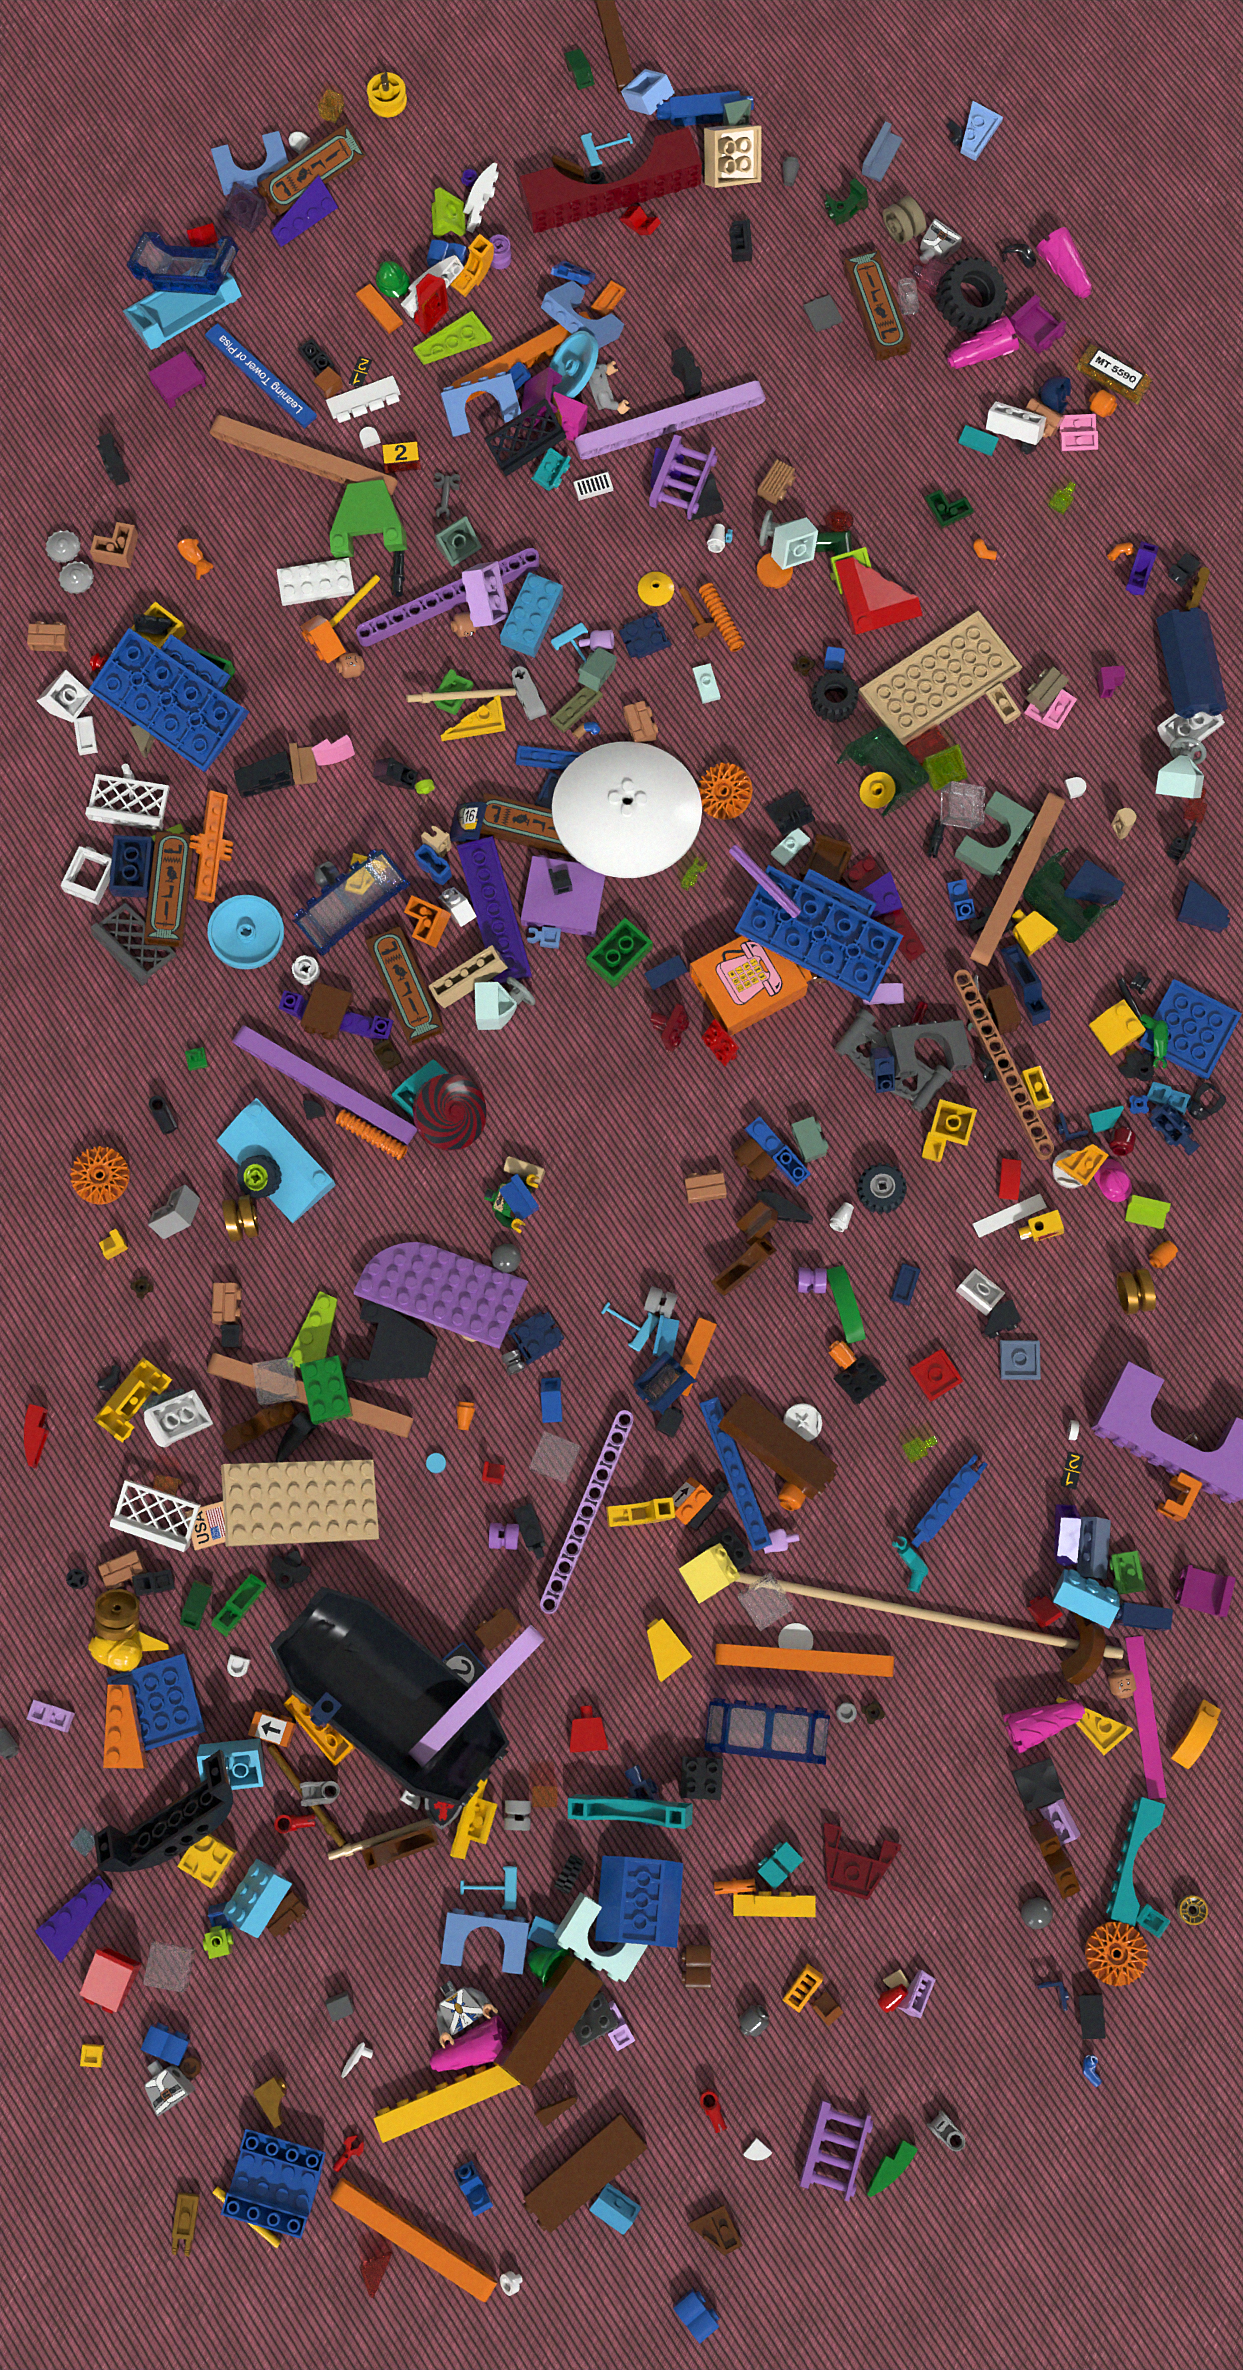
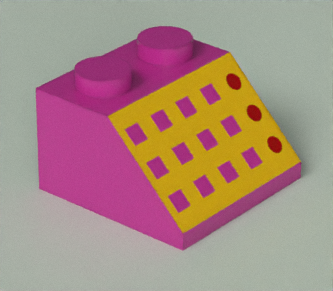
[553,392,588,441]

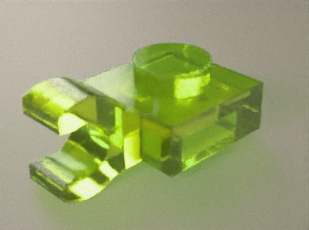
[1048,481,1076,515]
[681,857,708,891]
[902,1436,938,1464]

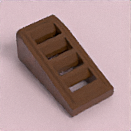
[534,2095,578,2127]

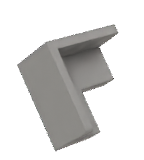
[148,1185,200,1239]

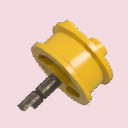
[367,72,407,118]

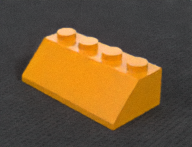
[283,1694,356,1766]

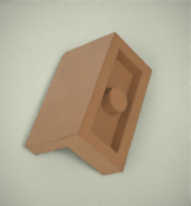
[289,743,318,785]

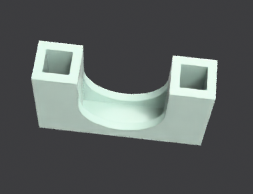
[554,1892,648,1982]

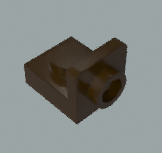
[373,1039,402,1072]

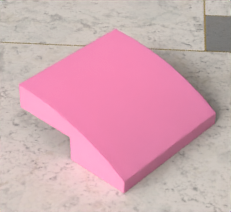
[1059,414,1098,452]
[1024,689,1077,730]
[311,735,355,765]

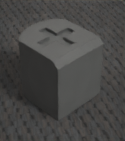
[325,1990,355,2022]

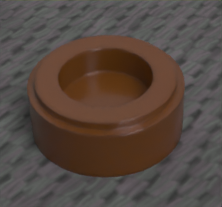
[1182,1431,1200,1446]
[180,2056,202,2079]

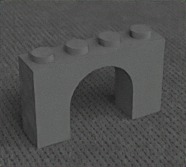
[885,1019,973,1078]

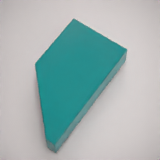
[1088,1106,1124,1134]

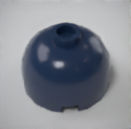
[1038,376,1071,414]

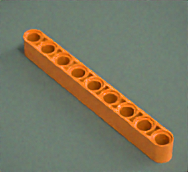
[451,312,591,403]
[715,1644,894,1677]
[329,2178,498,2302]

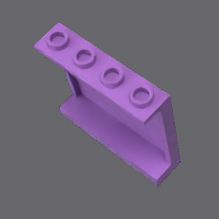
[521,855,607,937]

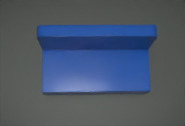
[499,1174,539,1221]

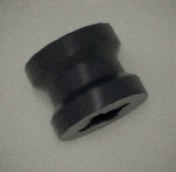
[1129,972,1152,995]
[66,1569,89,1590]

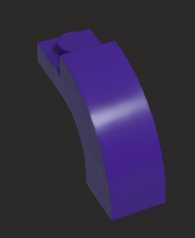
[1125,541,1159,596]

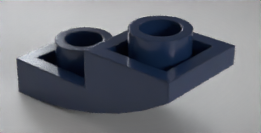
[644,955,689,990]

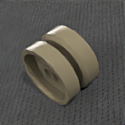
[883,196,926,245]

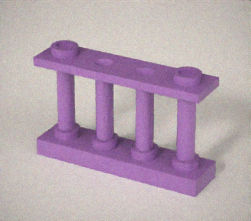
[649,434,718,520]
[799,2098,873,2202]

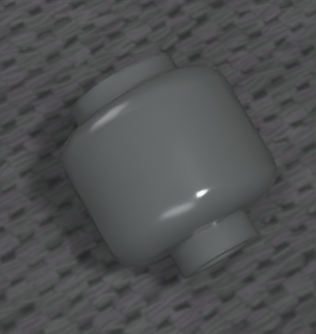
[739,2005,770,2037]

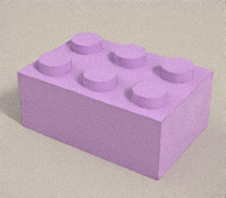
[462,561,509,627]

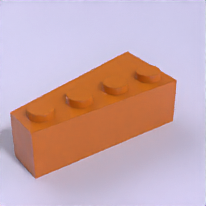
[103,1685,149,1768]

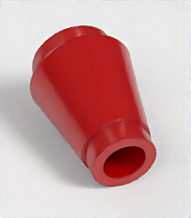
[877,1984,909,2013]

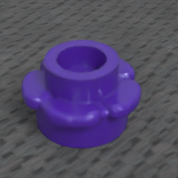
[461,169,478,187]

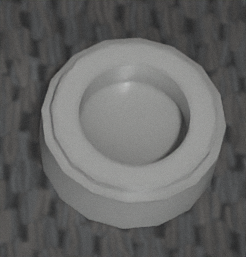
[836,1702,857,1723]

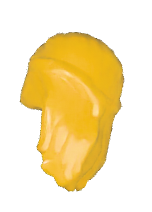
[88,1636,142,1672]

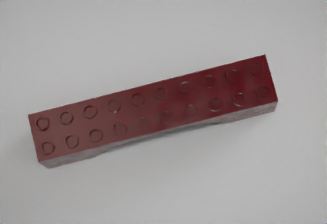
[519,127,702,234]

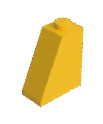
[647,1618,692,1682]

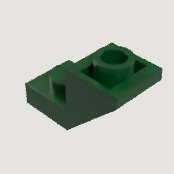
[564,48,595,90]
[179,1580,214,1631]

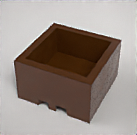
[984,985,1022,1035]

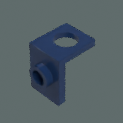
[1056,1112,1088,1142]
[309,1692,342,1728]
[1035,1980,1069,2011]

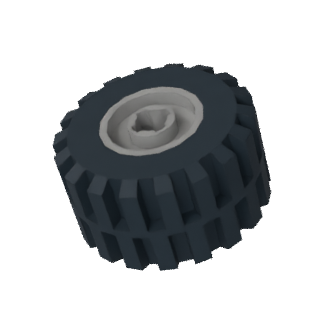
[857,1163,907,1214]

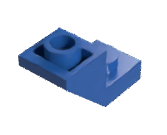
[946,879,976,921]
[541,1377,563,1423]
[454,2160,493,2217]

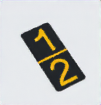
[349,356,372,387]
[1061,1452,1084,1490]

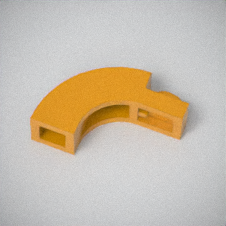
[450,234,494,297]
[1171,1699,1221,1769]

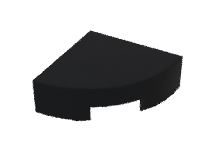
[303,1100,326,1120]

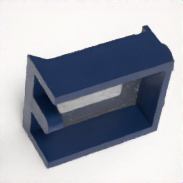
[633,1351,697,1415]

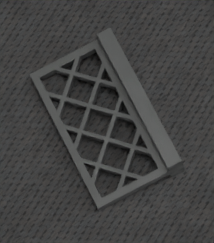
[90,903,176,986]

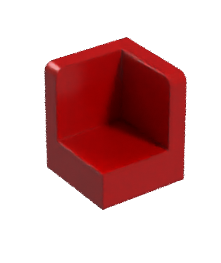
[187,223,218,249]
[482,1461,506,1486]

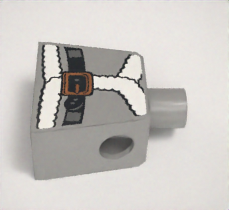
[920,218,962,265]
[144,2060,196,2117]

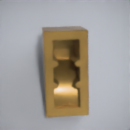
[253,2075,287,2128]

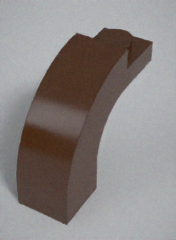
[1060,1612,1106,1686]

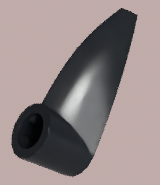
[275,1411,318,1463]

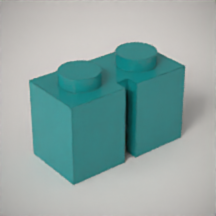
[757,1841,803,1889]

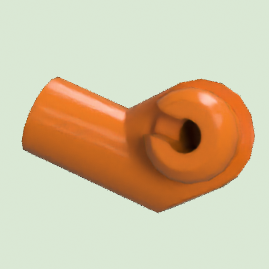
[973,539,997,560]
[1107,542,1135,561]

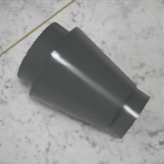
[782,157,800,186]
[0,1728,19,1760]

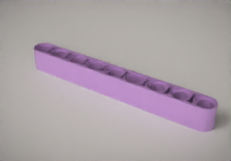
[408,1625,545,1767]

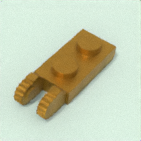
[1185,567,1210,612]
[171,2192,200,2257]

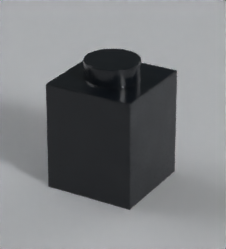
[656,1406,684,1439]

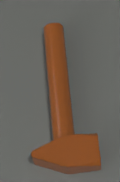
[679,587,715,640]

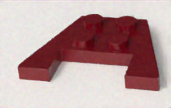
[824,1822,902,1900]

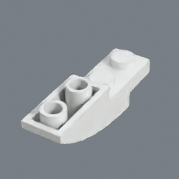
[463,163,498,233]
[401,255,464,318]

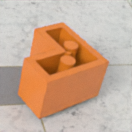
[300,615,346,664]
[404,895,451,948]

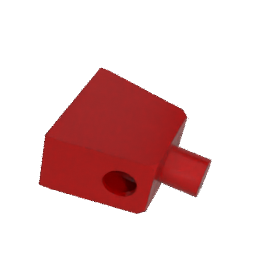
[570,1706,609,1753]

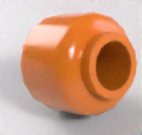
[1089,390,1117,418]
[778,1482,807,1511]

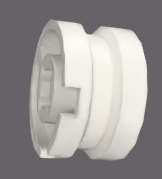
[292,955,320,985]

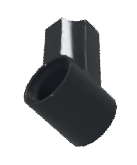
[149,1095,179,1135]

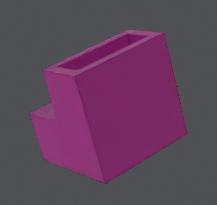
[1097,665,1125,698]

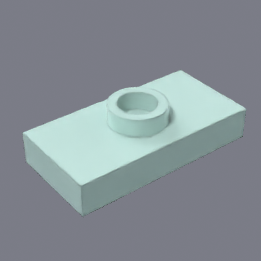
[692,664,720,704]
[771,828,810,867]

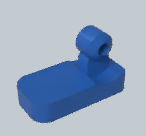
[506,362,532,391]

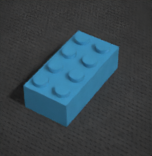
[500,572,563,658]

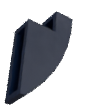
[1000,943,1050,1026]

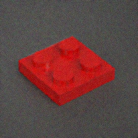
[909,1349,964,1402]

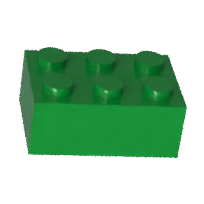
[586,918,653,988]
[300,1355,353,1425]

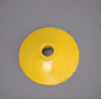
[638,572,674,606]
[860,772,895,808]

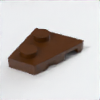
[688,2204,743,2255]

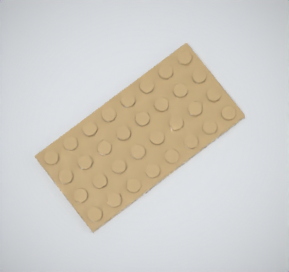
[859,611,1022,749]
[221,1460,379,1547]

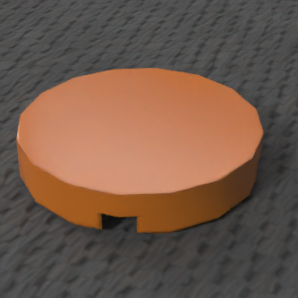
[757,553,793,589]

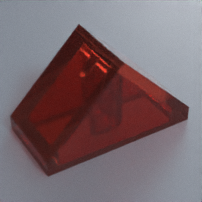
[359,2251,393,2299]

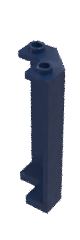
[1156,607,1228,719]

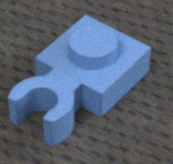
[527,926,561,949]

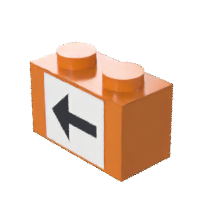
[671,1476,712,1525]
[248,1709,296,1747]

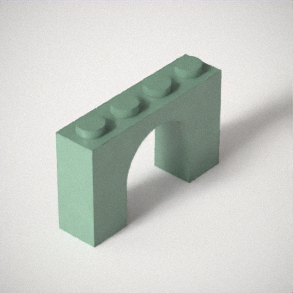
[954,791,1034,880]

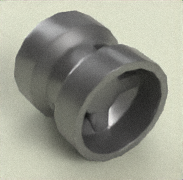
[501,1350,526,1375]

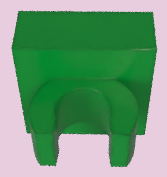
[185,1047,208,1071]

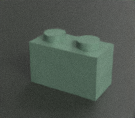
[578,647,618,692]
[790,1116,829,1164]

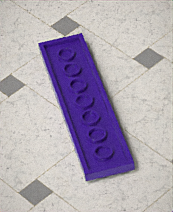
[457,836,532,985]

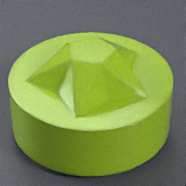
[415,779,435,794]

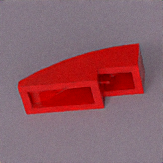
[24,1403,49,1469]

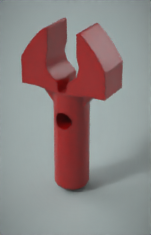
[332,2135,364,2172]

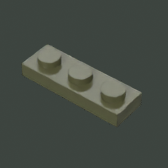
[550,686,603,734]

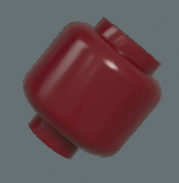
[1109,1126,1136,1156]

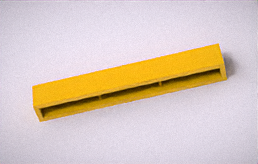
[373,2062,520,2143]

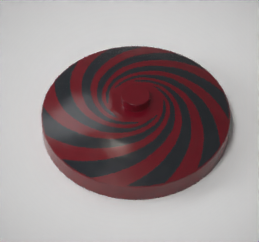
[413,1073,487,1151]

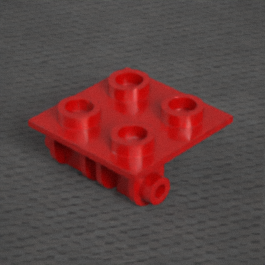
[701,1018,739,1067]

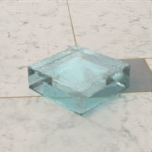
[70,1827,95,1857]

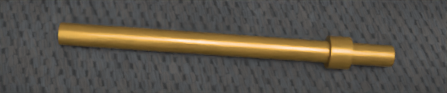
[267,1744,346,1847]

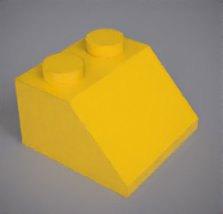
[1089,999,1146,1056]
[930,1099,977,1146]

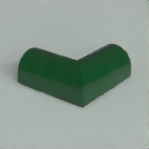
[924,489,974,529]
[815,531,853,556]

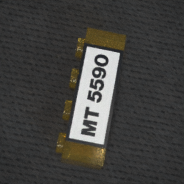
[1076,344,1153,405]

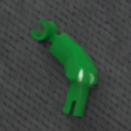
[1140,1013,1168,1069]

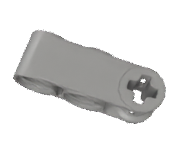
[512,666,547,721]

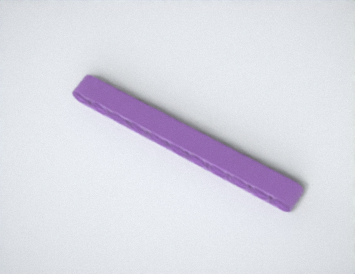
[356,548,540,646]
[232,1025,417,1146]

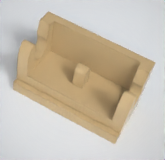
[421,826,452,858]

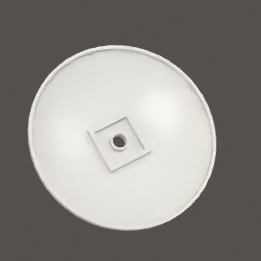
[552,742,702,878]

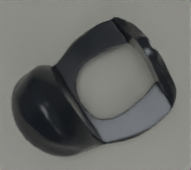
[1001,243,1037,269]
[979,1053,1008,1083]
[1187,1082,1226,1121]

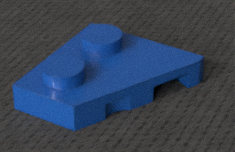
[551,261,596,285]

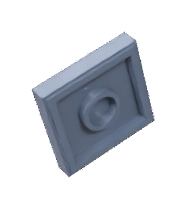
[1000,1340,1041,1380]

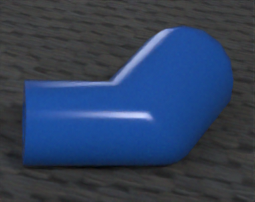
[1082,2055,1103,2088]

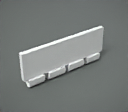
[326,376,401,423]

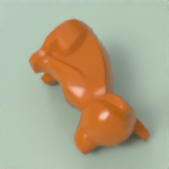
[177,538,213,580]

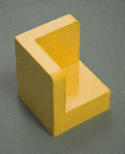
[922,1132,946,1162]
[99,1229,129,1260]

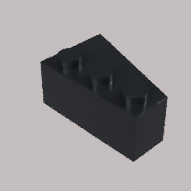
[233,751,295,799]

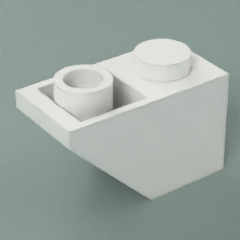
[438,887,477,927]

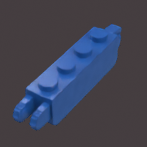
[656,91,754,127]
[911,1454,988,1548]

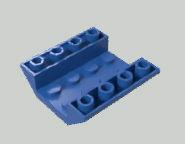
[595,1856,683,1948]
[220,2128,326,2239]

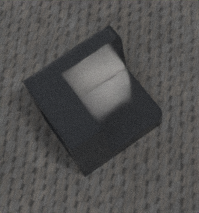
[548,868,573,896]
[220,1325,243,1348]

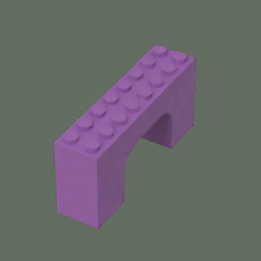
[1091,1361,1243,1504]

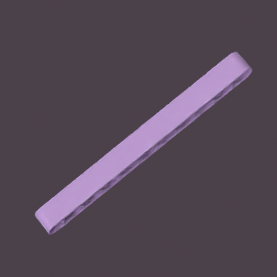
[574,381,766,459]
[540,1410,634,1614]

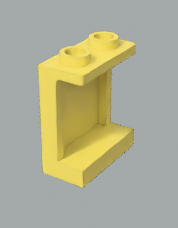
[679,1543,741,1604]

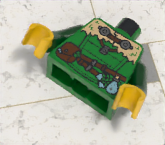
[484,1174,540,1233]

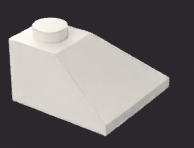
[37,670,94,722]

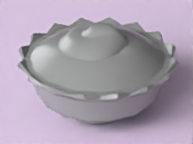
[45,530,81,563]
[58,561,94,594]

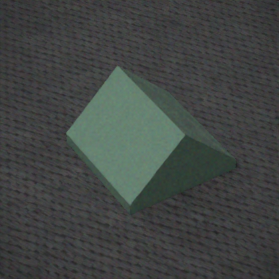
[723,99,751,126]
[435,516,482,567]

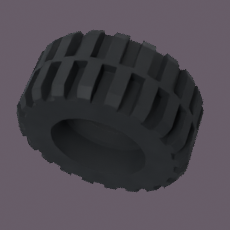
[935,257,1008,333]

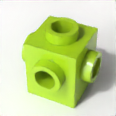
[203,1925,234,1959]

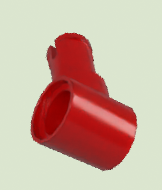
[274,1813,316,1833]
[699,2089,728,2133]

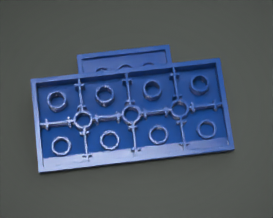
[88,628,249,772]
[734,865,903,1002]

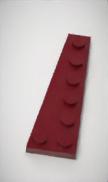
[842,854,925,963]

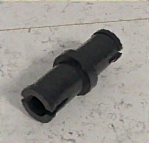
[926,819,946,858]

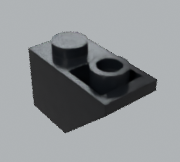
[372,757,418,790]
[982,1300,1022,1339]

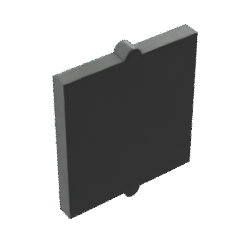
[803,294,843,332]

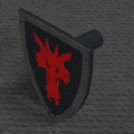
[424,1798,463,1830]

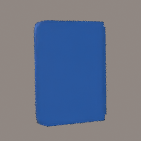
[824,646,845,671]
[208,1902,233,1929]

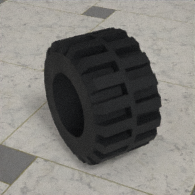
[811,671,859,723]

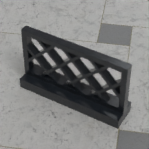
[484,398,567,477]

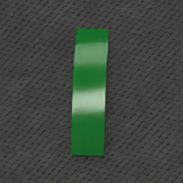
[826,1265,866,1345]

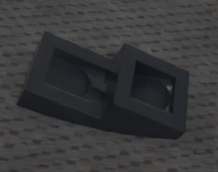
[132,1569,175,1597]

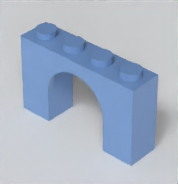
[211,131,288,195]
[541,280,624,349]
[440,371,521,437]
[440,1908,530,1974]

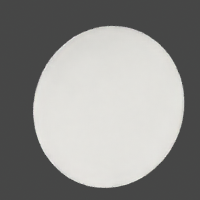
[778,1623,813,1650]

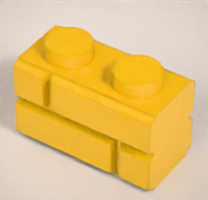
[1020,1066,1054,1111]

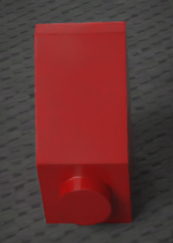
[1027,1595,1063,1628]

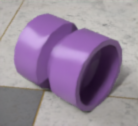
[489,235,512,269]
[797,1267,827,1294]
[489,1523,519,1550]

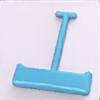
[581,133,633,167]
[551,623,588,663]
[601,1302,659,1351]
[460,1866,517,1910]

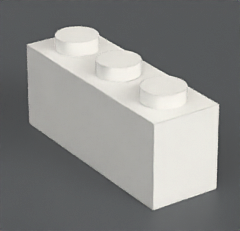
[986,401,1046,445]

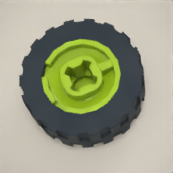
[237,1155,282,1199]

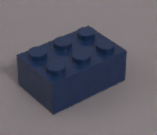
[109,835,155,898]

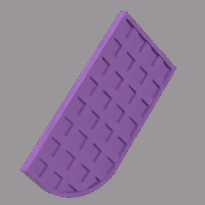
[354,1242,528,1349]

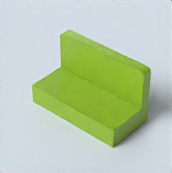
[1125,1195,1171,1229]

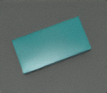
[958,425,999,456]

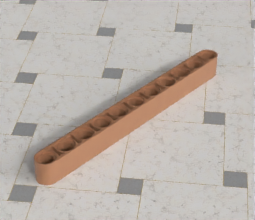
[210,415,398,497]
[970,792,1066,966]
[953,969,1054,1160]
[206,1353,414,1438]

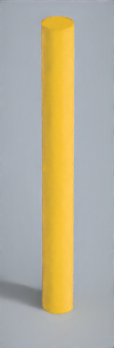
[329,574,380,628]
[213,2186,282,2248]

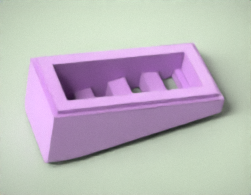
[898,1970,936,2018]

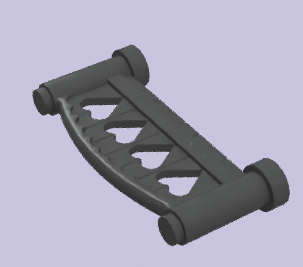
[834,1008,953,1113]

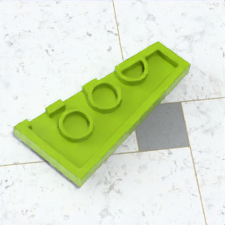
[413,311,493,365]
[286,1291,338,1369]

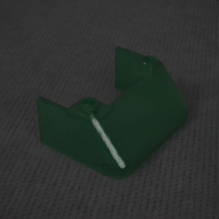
[836,727,929,817]
[1023,847,1118,943]

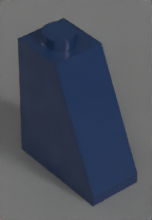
[1064,860,1125,905]
[1176,880,1230,933]

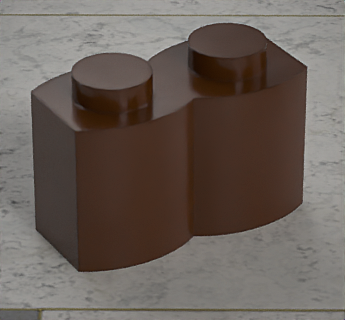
[734,1138,777,1183]
[682,1945,711,1989]

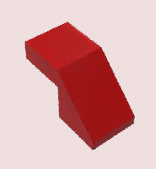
[619,206,661,235]

